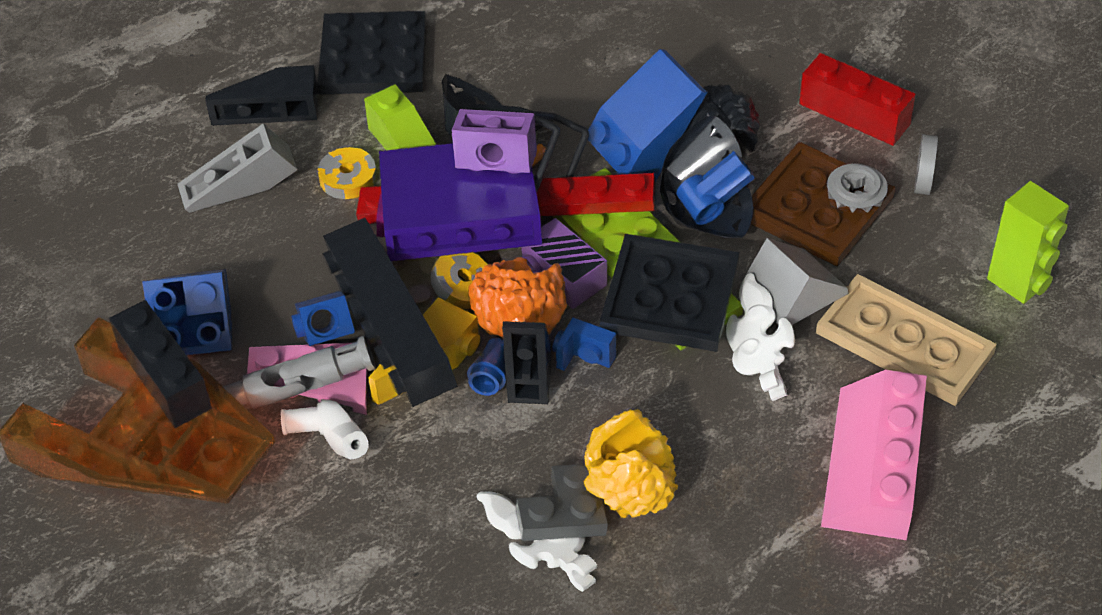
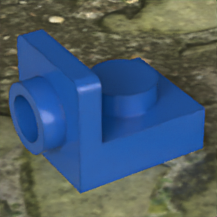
[552,317,616,371]

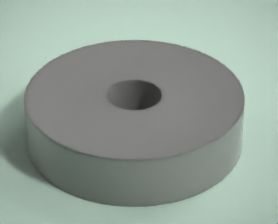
[914,134,938,195]

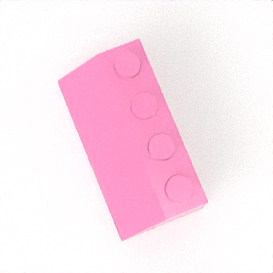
[821,370,927,540]

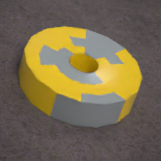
[318,147,377,200]
[431,252,488,309]

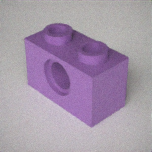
[452,109,537,174]

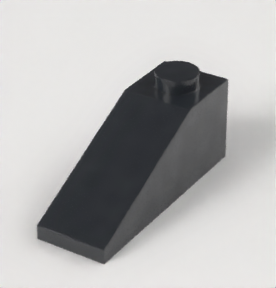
[205,65,318,126]
[502,321,551,405]

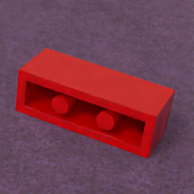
[799,53,916,146]

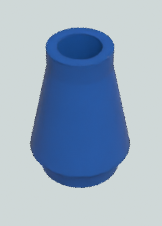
[467,338,506,396]

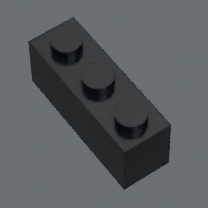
[109,299,212,428]

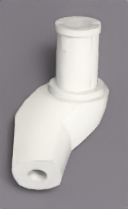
[281,399,368,460]

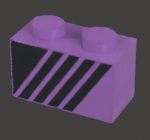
[521,218,607,309]

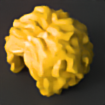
[584,409,678,518]

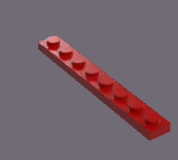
[356,173,655,224]

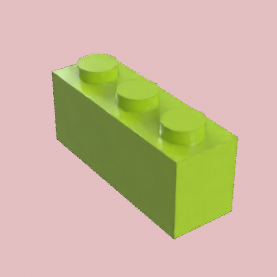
[987,181,1069,304]

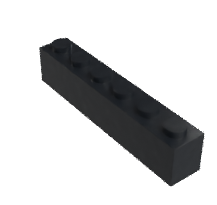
[322,218,458,407]

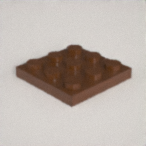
[751,142,895,267]

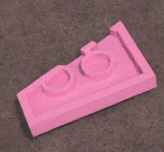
[247,343,368,415]

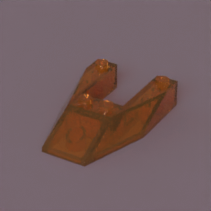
[0,317,276,504]

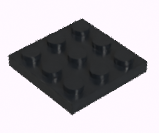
[317,11,426,95]
[599,234,740,352]

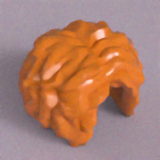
[468,257,567,337]

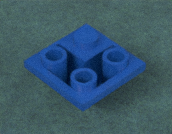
[142,269,232,355]

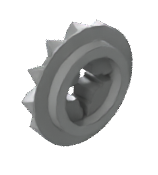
[827,163,888,213]

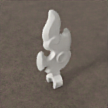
[726,273,795,401]
[477,491,597,591]

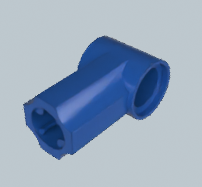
[676,151,755,225]

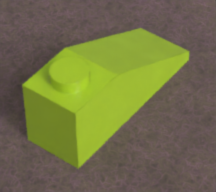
[364,84,436,150]

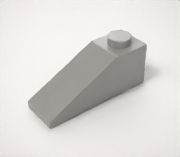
[177,124,298,213]

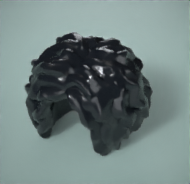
[684,84,760,160]

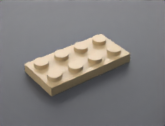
[816,274,997,406]

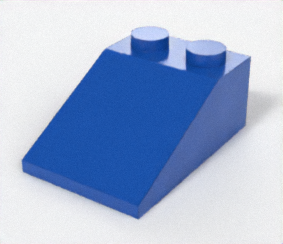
[588,49,707,182]

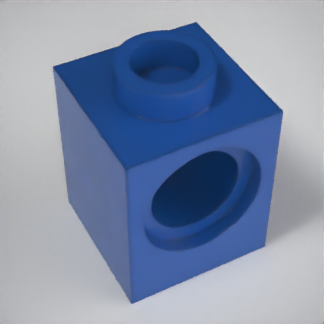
[291,291,355,346]

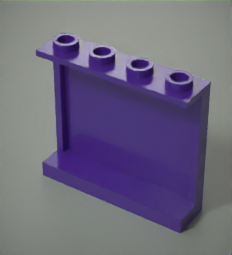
[379,143,542,261]

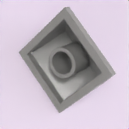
[740,238,849,325]

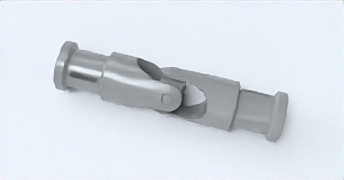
[210,335,376,420]

